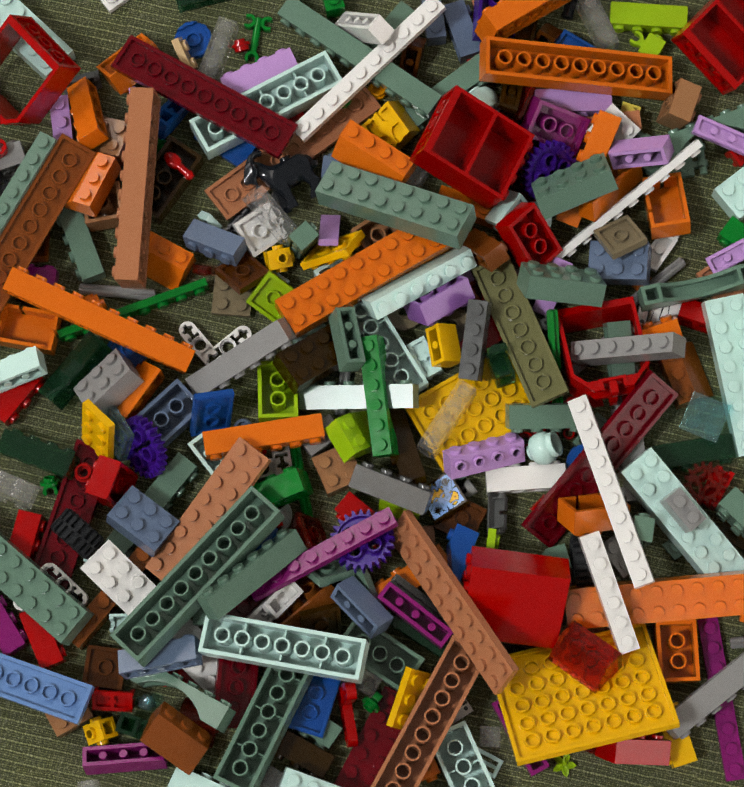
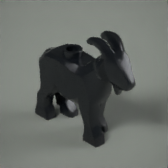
[243,150,321,217]

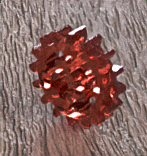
[683,461,728,505]

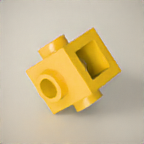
[263,244,295,273]
[82,716,119,746]

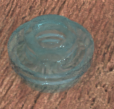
[137,694,157,711]

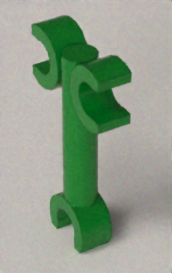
[244,14,273,63]

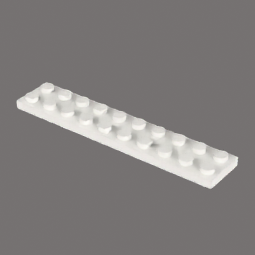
[80,539,218,694]

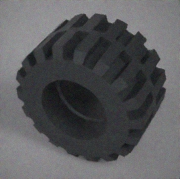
[50,508,104,560]
[569,533,594,586]

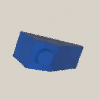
[158,100,189,140]
[446,523,479,582]

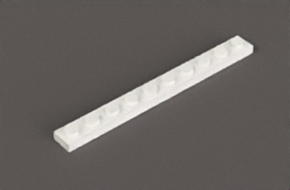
[295,0,447,143]
[549,139,703,263]
[567,394,655,589]

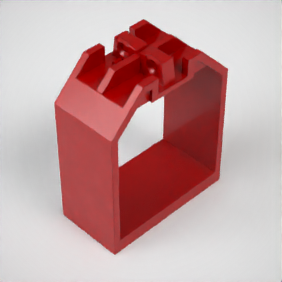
[0,14,81,126]
[558,296,650,408]

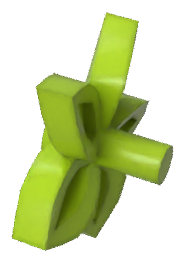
[553,754,577,778]

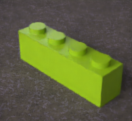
[608,1,688,36]

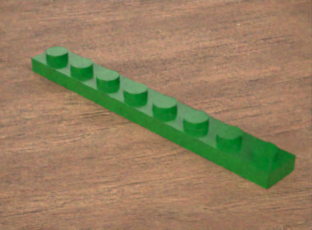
[57,278,209,343]

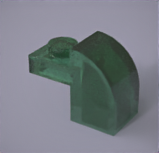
[485,342,516,388]
[115,712,148,740]

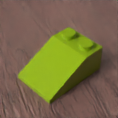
[324,411,372,463]

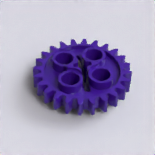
[520,139,577,200]
[120,415,168,479]
[330,509,395,573]

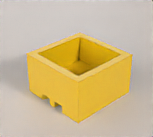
[362,101,420,150]

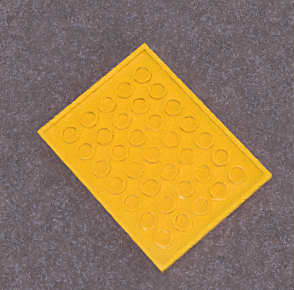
[497,624,680,766]

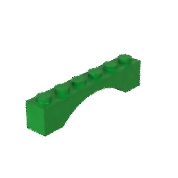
[361,334,399,458]

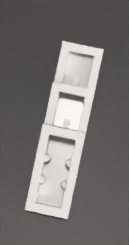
[245,582,304,622]

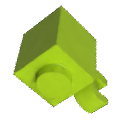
[629,31,666,55]

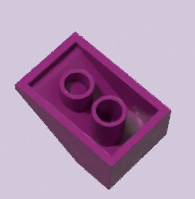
[520,96,591,156]

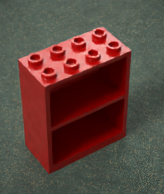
[671,0,744,95]
[409,85,535,209]
[462,546,571,649]

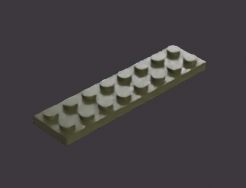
[472,259,570,408]

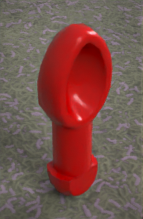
[164,152,194,180]

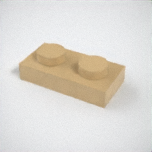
[171,37,198,70]

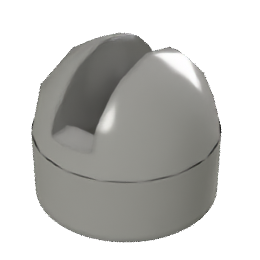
[461,479,478,497]

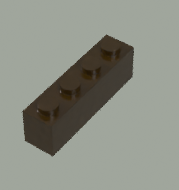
[389,408,427,484]
[275,730,335,779]

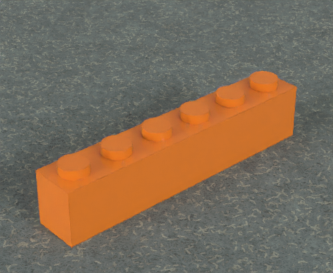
[556,110,622,228]
[202,413,325,461]

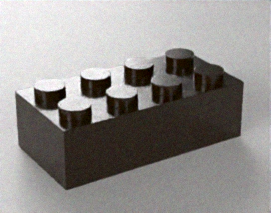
[151,136,204,225]
[272,324,339,395]

